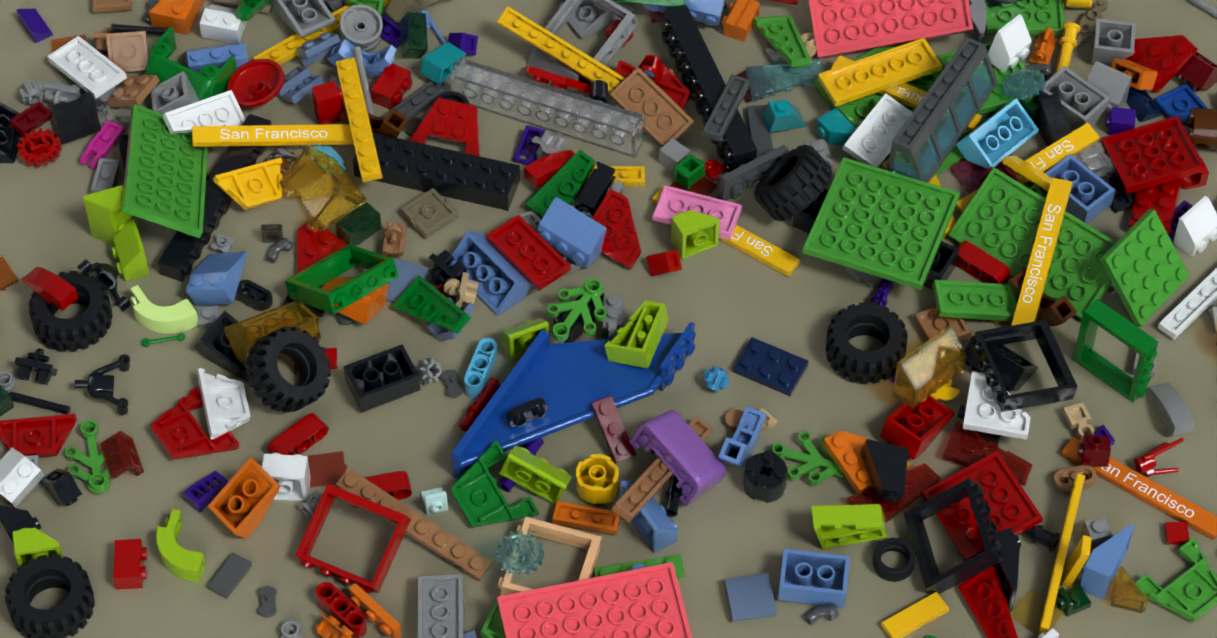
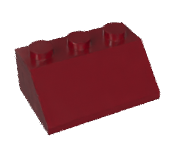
[1175,51,1217,91]

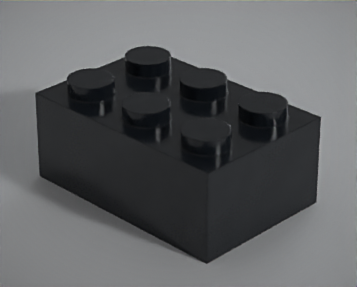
[344,344,420,413]

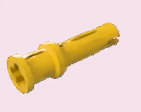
[1055,22,1080,73]

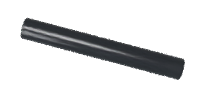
[111,24,168,35]
[8,391,71,414]

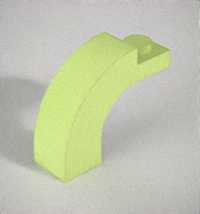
[130,285,199,334]

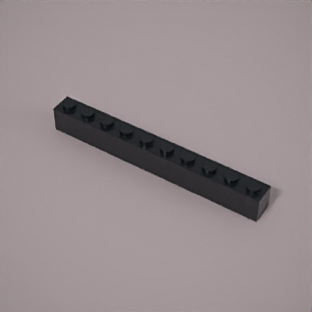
[158,114,271,282]

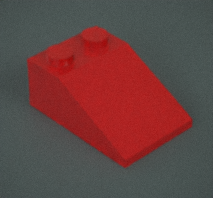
[880,390,955,460]

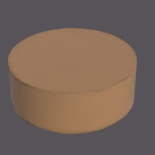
[725,409,744,431]

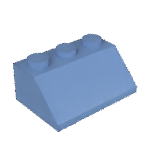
[186,42,248,73]
[537,197,607,269]
[620,480,678,553]

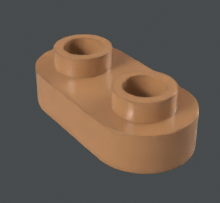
[1053,465,1097,492]

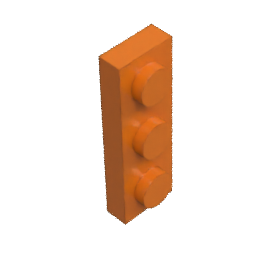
[552,501,621,535]
[349,583,402,638]

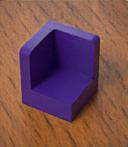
[448,33,478,55]

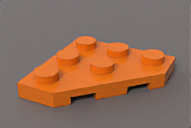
[822,431,911,494]

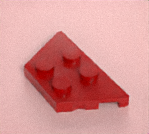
[631,64,691,130]
[0,414,77,458]

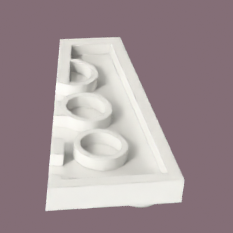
[162,90,246,134]

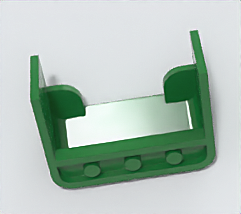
[143,27,237,101]

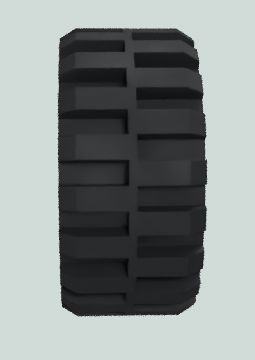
[754,145,832,221]
[29,271,113,352]
[826,302,908,384]
[246,327,331,412]
[5,554,95,638]

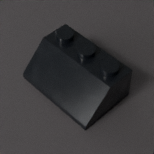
[0,102,20,164]
[960,336,1038,392]

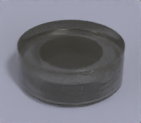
[404,117,423,136]

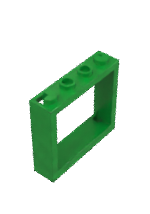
[284,244,399,314]
[1073,299,1159,403]

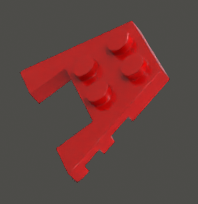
[524,66,591,93]
[409,98,480,156]
[150,386,239,460]

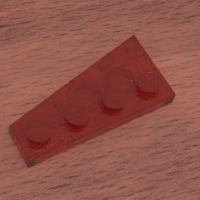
[943,421,1032,486]
[847,463,940,523]

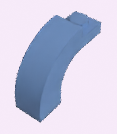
[327,39,397,78]
[718,406,767,468]

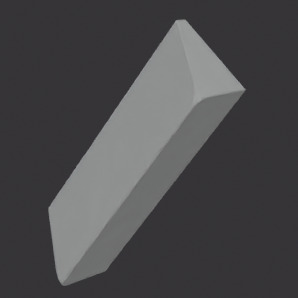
[528,47,579,95]

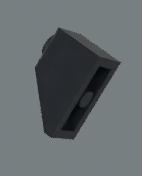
[40,468,82,506]
[0,505,41,544]

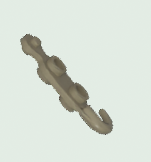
[1058,0,1108,49]

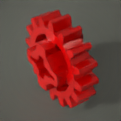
[17,128,62,168]

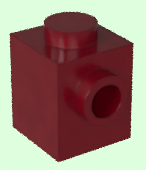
[1077,435,1111,467]

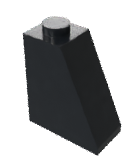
[1034,93,1072,147]
[860,439,909,503]

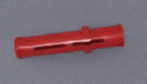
[459,378,501,433]

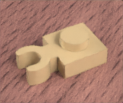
[1063,402,1094,440]

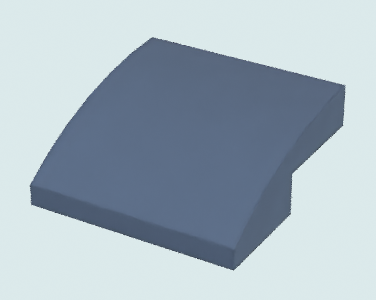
[276,66,324,104]
[386,257,429,303]
[724,573,777,622]

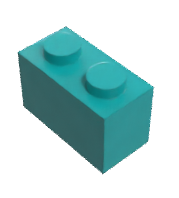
[421,42,466,84]

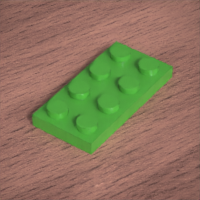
[932,280,1017,322]

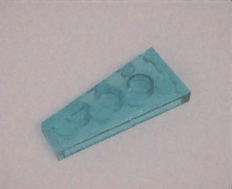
[745,61,825,102]

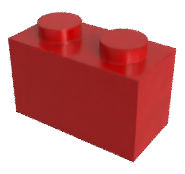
[370,63,413,110]
[311,81,345,125]
[113,539,148,590]

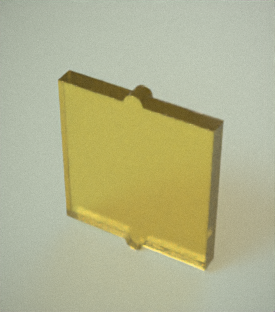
[1010,590,1063,637]

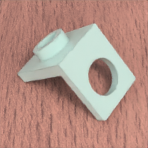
[421,487,448,515]

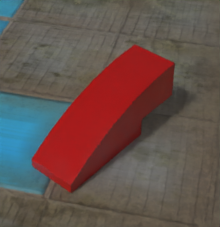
[524,150,575,189]
[21,267,78,311]

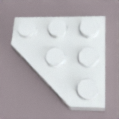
[963,371,1031,440]

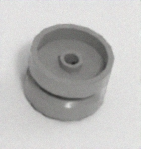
[338,4,383,52]

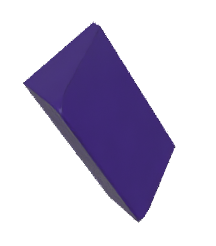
[16,9,53,43]
[381,13,412,48]

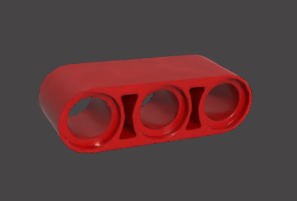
[956,241,1011,284]
[267,413,329,455]
[350,471,412,508]
[316,582,367,638]

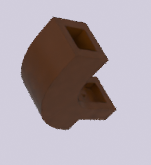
[339,108,409,138]
[1007,268,1077,326]

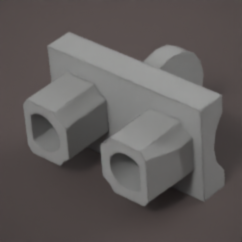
[44,80,81,105]
[532,130,568,159]

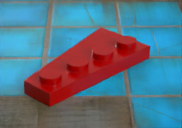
[958,565,1018,638]

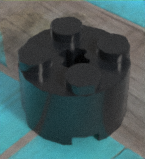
[743,450,788,503]

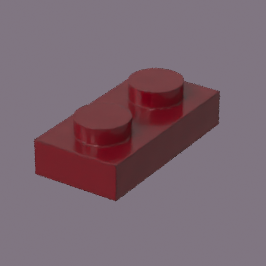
[9,101,53,137]

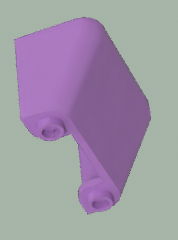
[630,410,726,506]

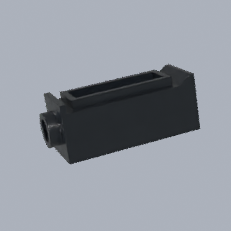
[576,161,615,216]

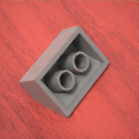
[1037,66,1111,130]

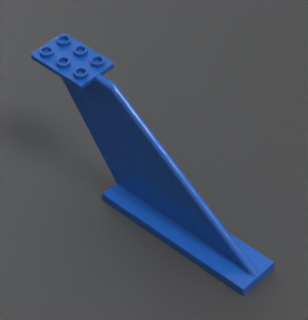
[451,322,696,479]

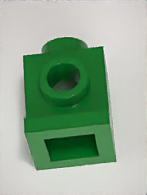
[673,154,705,191]

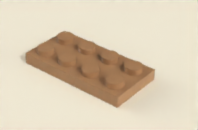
[610,67,694,147]

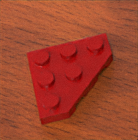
[1126,35,1198,93]
[591,189,642,269]
[297,218,351,273]

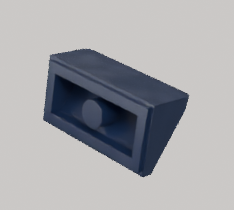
[1127,86,1162,122]

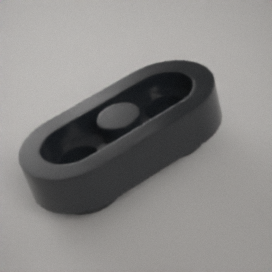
[236,280,273,310]
[506,398,548,427]

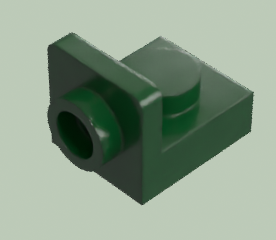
[1056,585,1091,617]

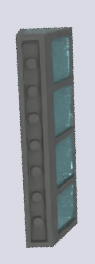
[888,37,998,183]

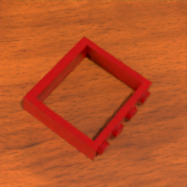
[295,484,411,594]

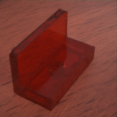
[100,431,144,478]

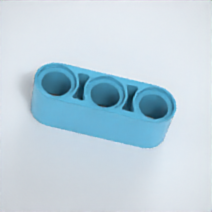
[464,338,498,398]

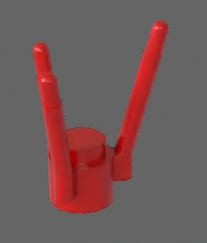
[1134,438,1184,477]

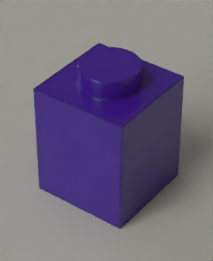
[1105,107,1136,135]

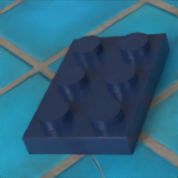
[733,337,809,396]

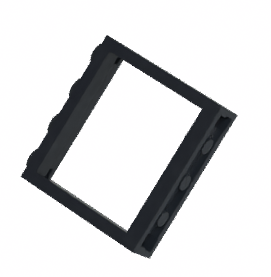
[971,320,1078,412]
[904,478,1004,594]

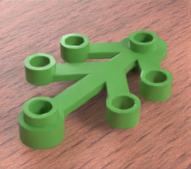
[547,278,607,342]
[65,420,125,494]
[770,431,845,486]

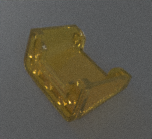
[279,145,366,232]

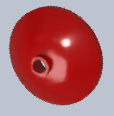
[227,59,285,107]

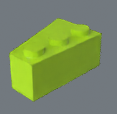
[605,300,669,368]
[811,504,888,550]

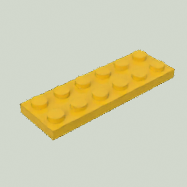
[818,38,942,107]

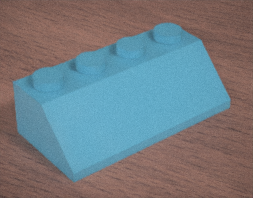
[955,98,1039,169]

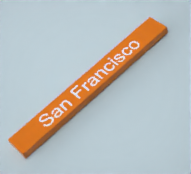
[1061,437,1217,540]

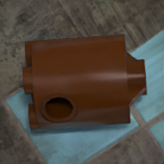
[1187,108,1217,150]

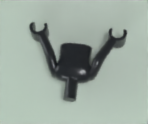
[77,259,132,312]
[74,354,130,415]

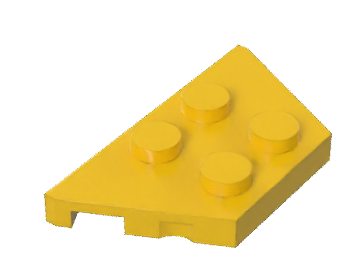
[213,158,282,210]

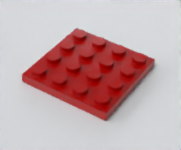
[1101,116,1205,194]
[922,451,1043,561]

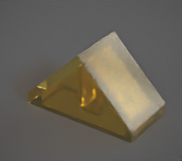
[1110,567,1148,613]

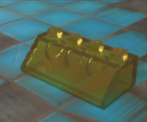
[224,301,321,367]
[893,326,966,408]

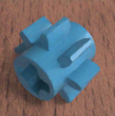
[702,366,730,392]

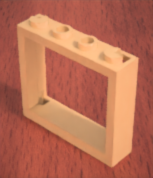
[498,517,602,596]

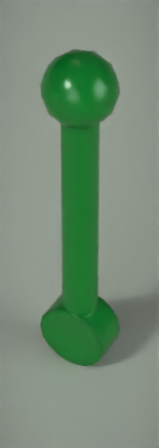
[141,333,185,347]

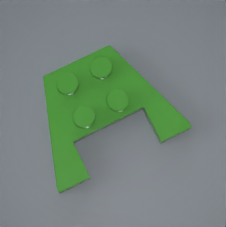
[1131,537,1217,622]

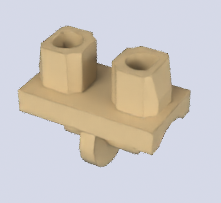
[444,272,479,308]

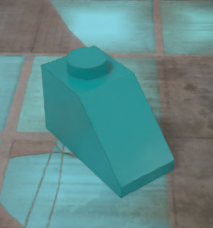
[762,99,806,132]
[816,108,857,146]

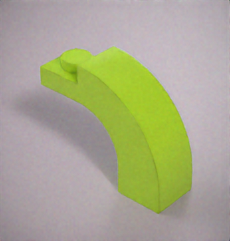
[156,509,206,583]

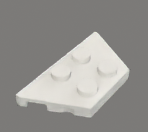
[197,368,251,439]

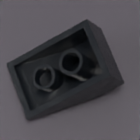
[193,310,259,382]
[983,528,1021,612]

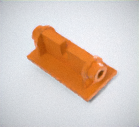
[1029,28,1058,64]
[315,613,354,638]

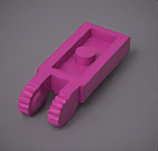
[80,120,126,170]

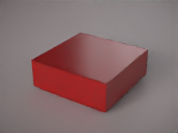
[1164,522,1190,545]

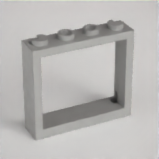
[545,0,639,83]

